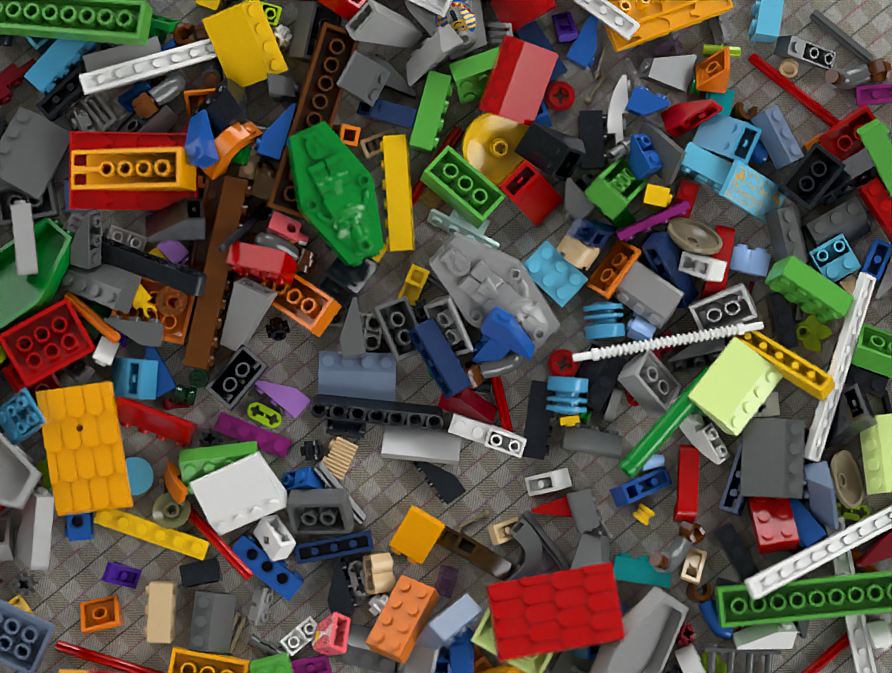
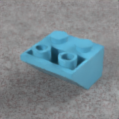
[808,234,861,283]

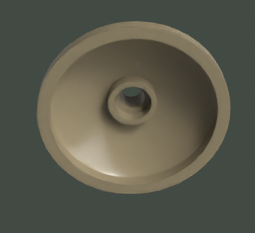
[667,217,723,255]
[829,450,864,508]

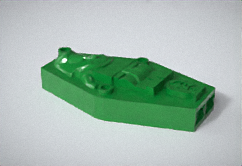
[286,121,384,267]
[0,216,75,334]

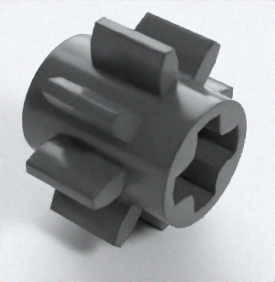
[13,571,38,596]

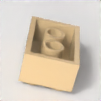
[144,580,178,643]

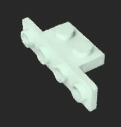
[427,208,500,250]

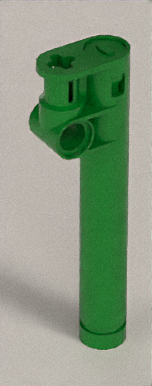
[618,367,710,479]

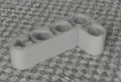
[328,310,382,351]

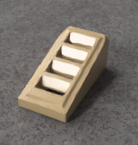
[357,128,396,161]

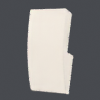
[107,225,147,251]
[279,616,318,657]
[675,643,706,673]

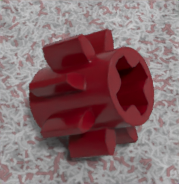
[675,622,696,647]

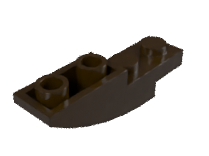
[436,526,513,582]

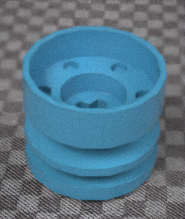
[583,302,626,340]
[546,376,589,414]

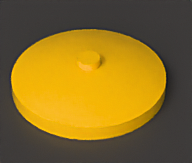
[462,112,533,186]

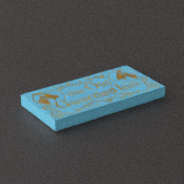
[719,160,785,224]

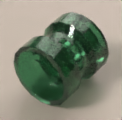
[188,369,210,388]
[174,384,197,406]

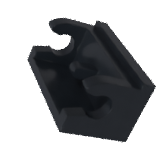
[179,557,223,589]

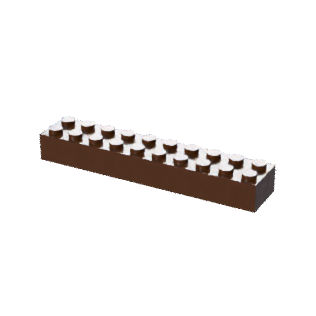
[264,22,359,220]
[183,176,253,371]

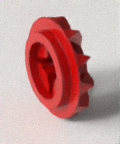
[545,81,575,112]
[548,349,578,377]

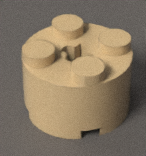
[556,234,601,270]

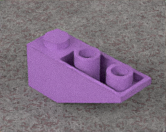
[253,380,312,419]

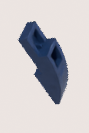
[567,218,617,248]

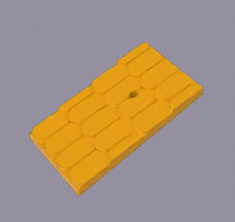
[603,0,734,53]
[36,381,133,516]

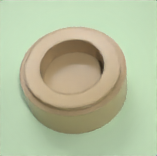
[779,58,799,78]

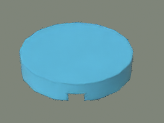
[125,457,155,495]

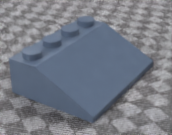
[318,351,397,411]
[0,599,55,673]

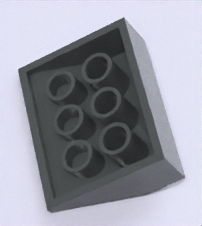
[0,107,70,200]
[740,418,805,498]

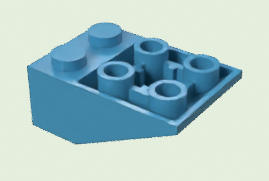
[692,113,762,165]
[111,357,158,400]
[0,388,46,446]

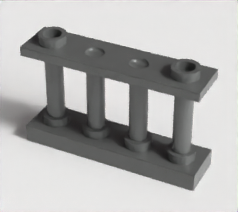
[701,642,781,673]

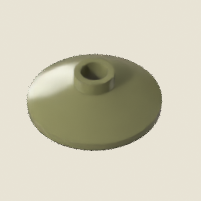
[152,492,191,529]

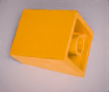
[389,504,446,565]

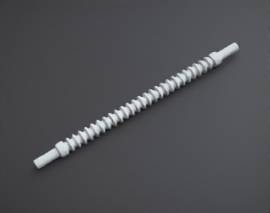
[572,321,764,362]

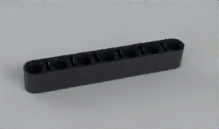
[101,236,207,296]
[310,394,443,430]

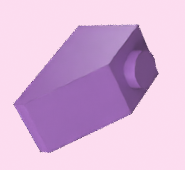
[157,240,191,265]

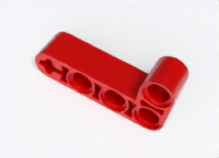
[700,224,735,300]
[673,444,700,524]

